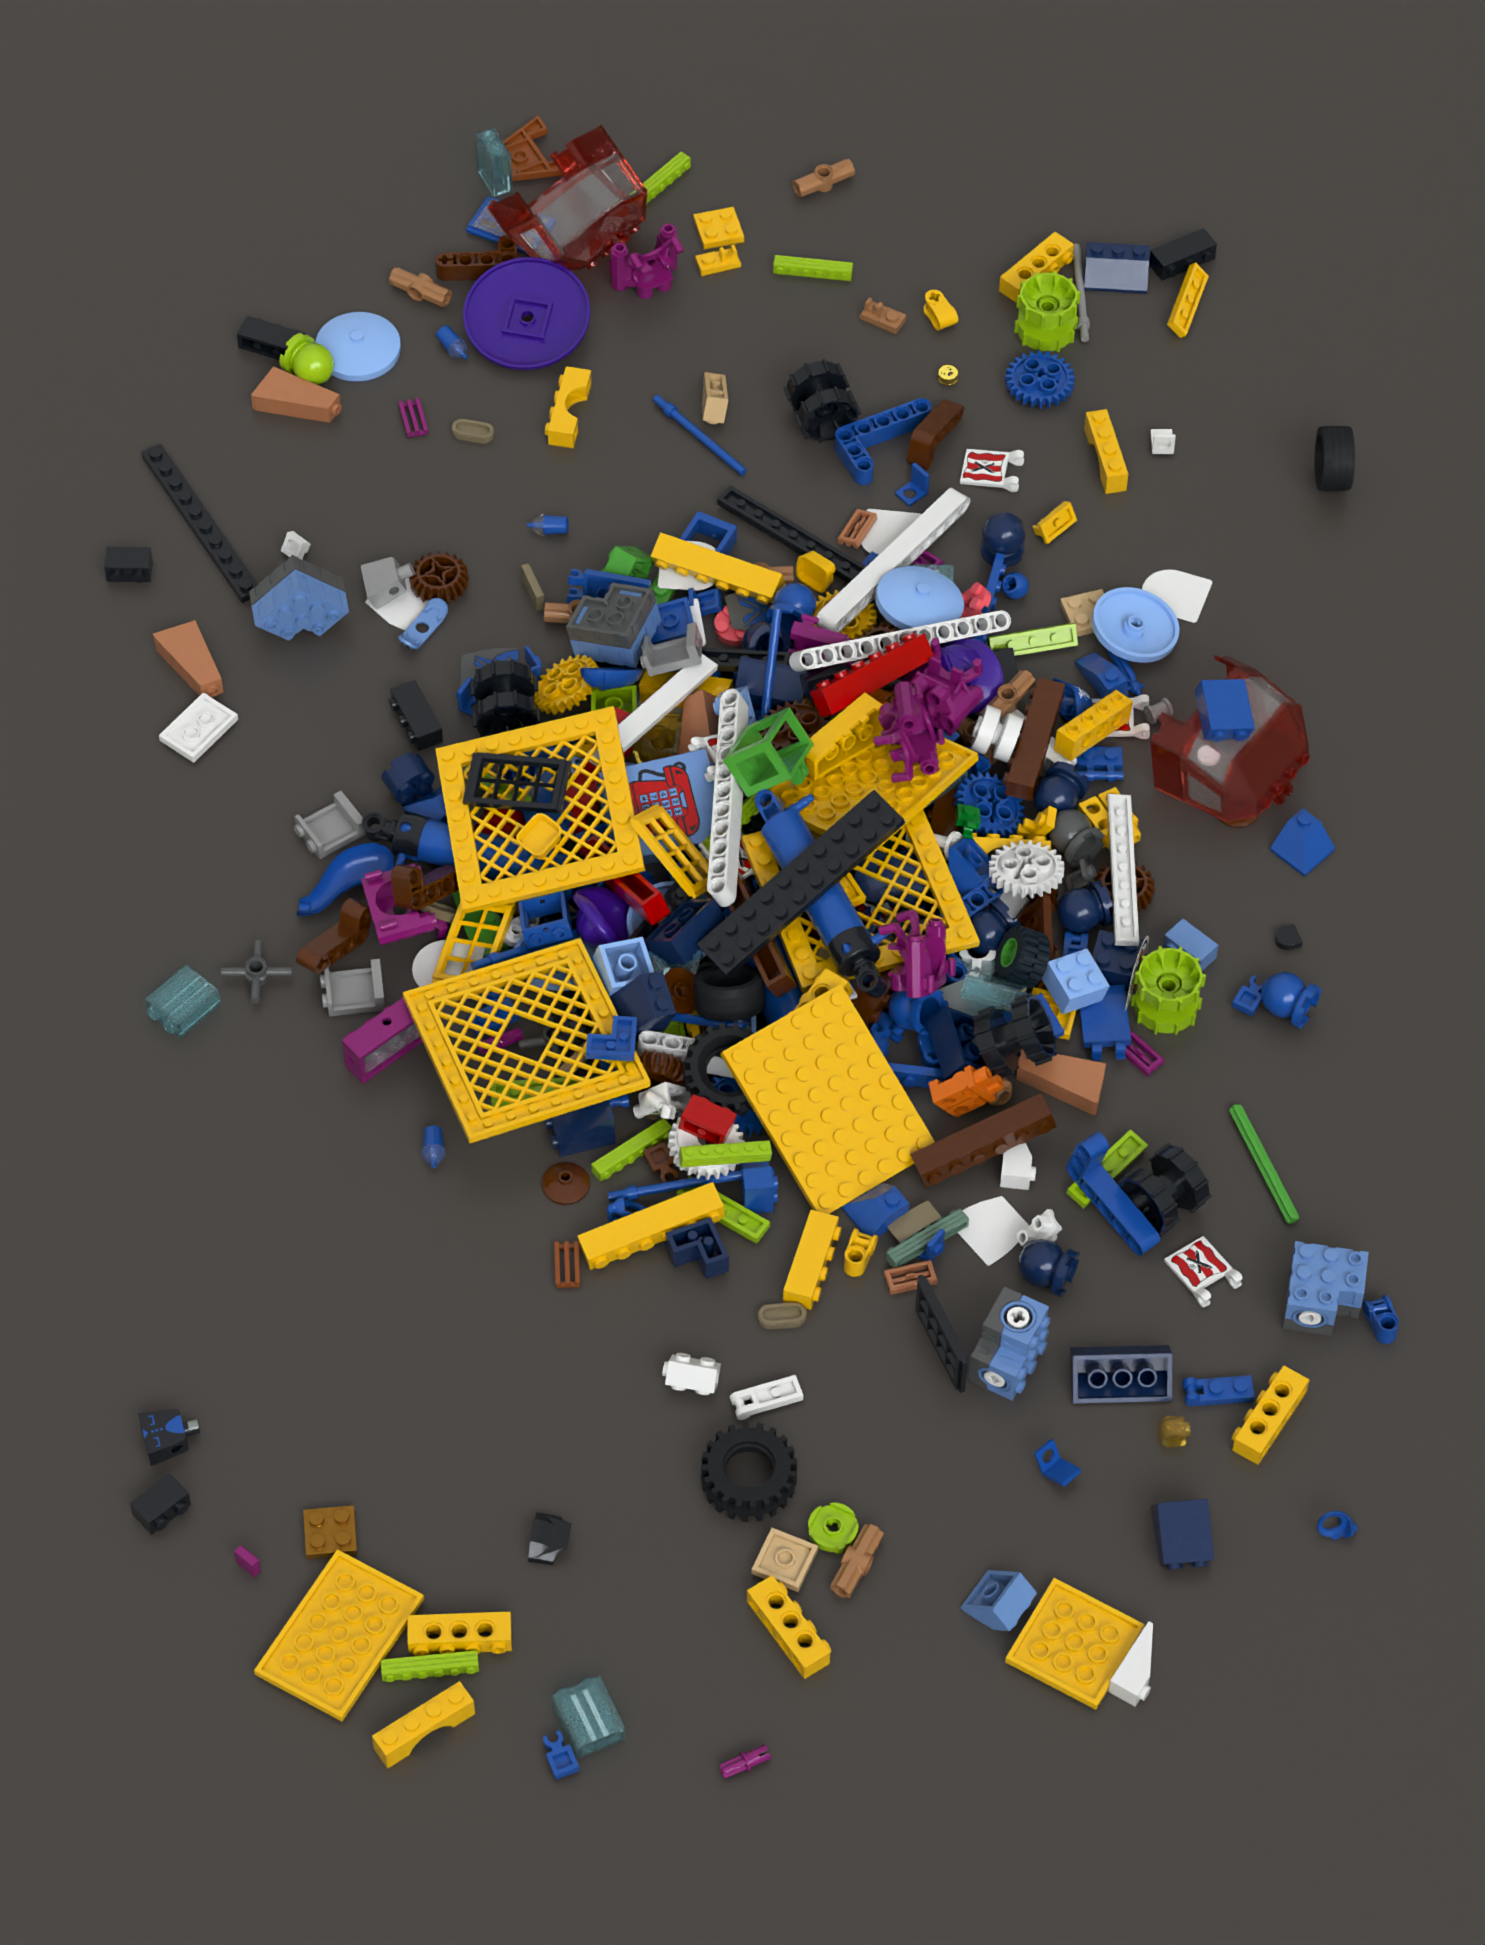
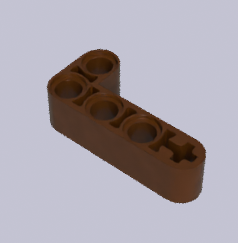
[435,235,517,281]
[906,399,965,470]
[391,865,459,910]
[296,898,371,974]

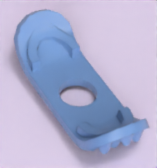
[398,598,448,649]

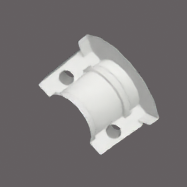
[959,949,996,979]

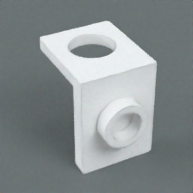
[1150,429,1176,454]

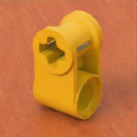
[923,290,958,331]
[844,1228,878,1277]

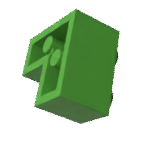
[602,546,654,578]

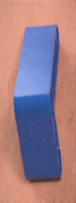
[835,398,931,485]
[922,877,1004,986]
[1066,1131,1160,1256]

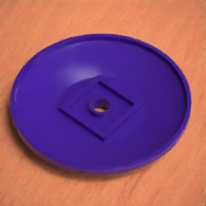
[463,257,591,370]

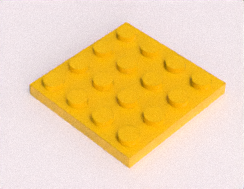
[1005,1578,1145,1710]

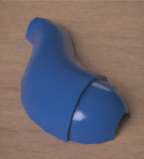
[580,667,646,691]
[297,843,394,916]

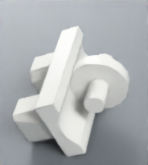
[1016,1209,1062,1246]

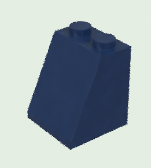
[610,971,677,1041]
[544,1100,615,1157]
[1151,1499,1214,1570]

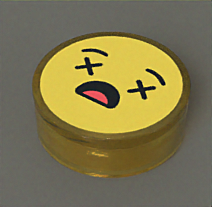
[937,364,959,385]

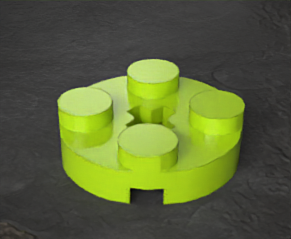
[808,1502,859,1554]

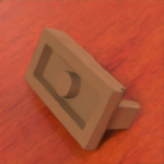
[859,297,907,334]

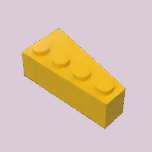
[804,693,884,780]

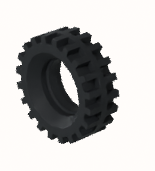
[683,1022,754,1117]
[701,1422,797,1522]

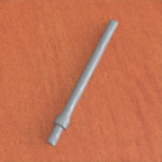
[1073,244,1090,342]

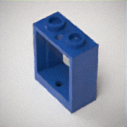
[680,511,737,555]
[518,890,573,949]

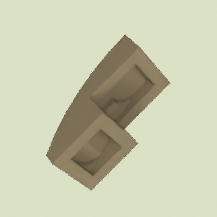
[887,1200,941,1242]

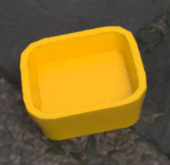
[796,551,836,593]
[516,813,562,860]

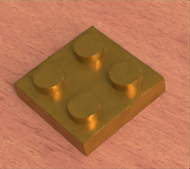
[303,1505,357,1560]

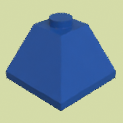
[403,786,448,823]
[1270,808,1335,877]
[948,838,991,896]
[841,1183,909,1236]

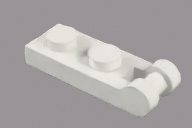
[730,1375,803,1420]

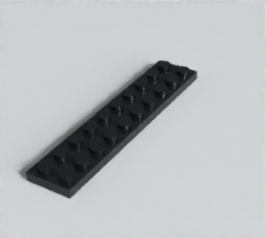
[697,790,906,978]

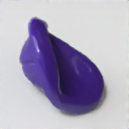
[928,639,1003,714]
[573,886,629,948]

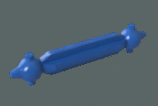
[1098,640,1144,696]

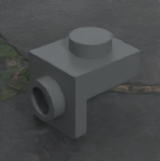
[1065,858,1097,891]

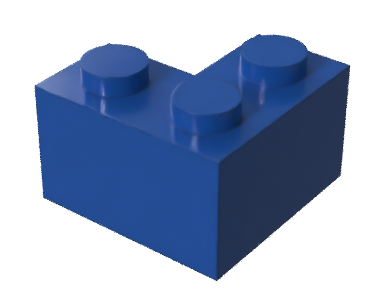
[739,1161,778,1214]

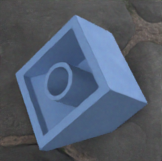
[960,1570,1037,1631]

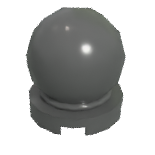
[1047,809,1105,868]

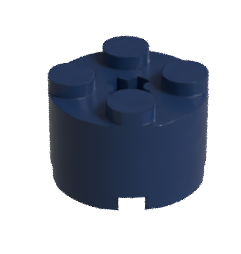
[381,752,435,806]

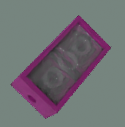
[342,996,423,1084]

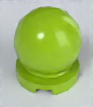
[279,333,335,385]

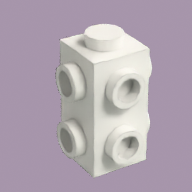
[662,1353,721,1395]

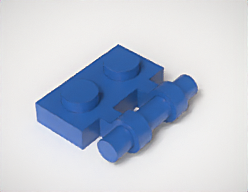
[1076,747,1124,782]

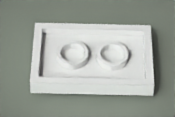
[159,693,238,763]

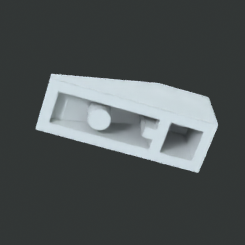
[1000,1143,1036,1190]
[1108,1621,1153,1707]

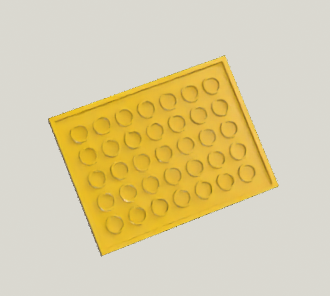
[767,738,978,857]
[720,984,935,1214]

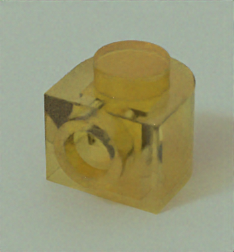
[1159,1416,1191,1448]

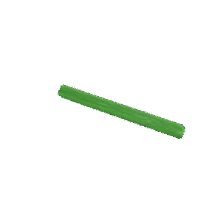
[1229,1104,1299,1224]

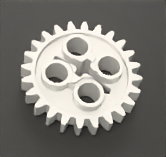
[989,840,1064,898]

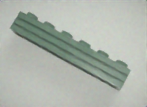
[886,1208,969,1268]

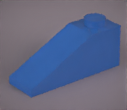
[1075,652,1128,699]

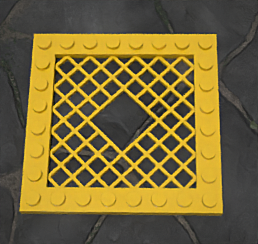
[435,706,646,914]
[741,810,980,992]
[403,938,650,1144]

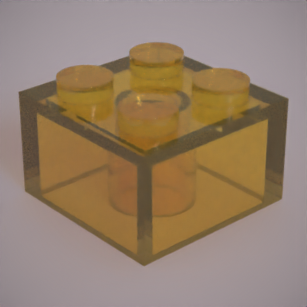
[632,713,682,764]

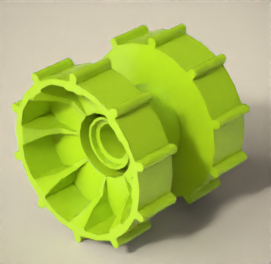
[1014,271,1081,352]
[1130,946,1206,1035]

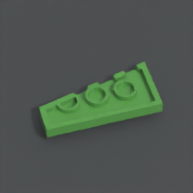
[451,890,511,958]

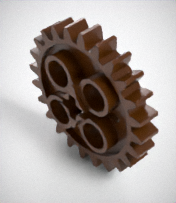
[759,699,831,751]

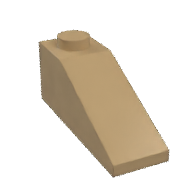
[702,372,728,424]

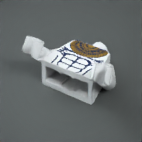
[633,1082,691,1121]

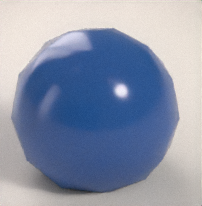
[1001,572,1029,600]

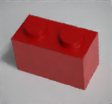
[678,1094,737,1144]

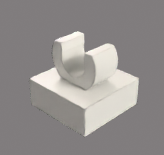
[281,531,310,560]

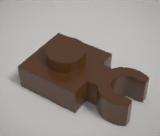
[643,1141,678,1183]

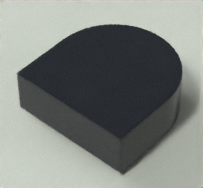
[1275,924,1303,950]

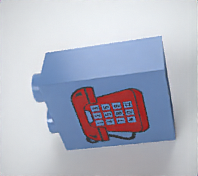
[595,749,716,865]

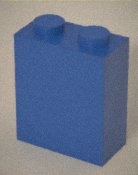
[1195,679,1255,742]

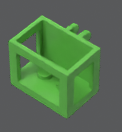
[723,707,814,797]

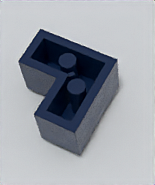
[665,1217,729,1279]

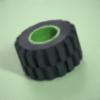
[995,925,1051,989]

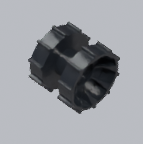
[783,359,861,443]
[470,659,541,738]
[973,992,1057,1078]
[1118,1142,1212,1237]

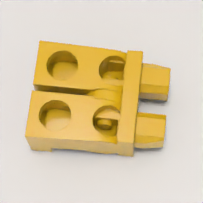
[1077,787,1141,851]

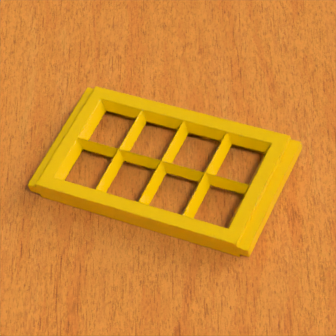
[630,804,709,899]
[431,900,516,983]

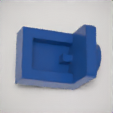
[687,588,722,616]

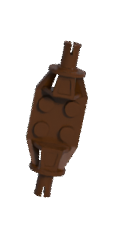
[1016,888,1059,990]

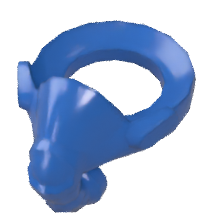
[606,1197,646,1222]
[1317,1511,1358,1540]

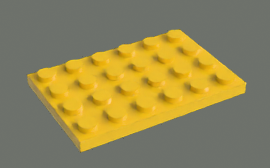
[254,1549,424,1722]

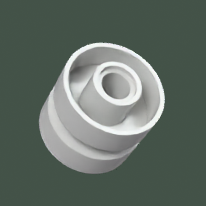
[971,705,1024,763]

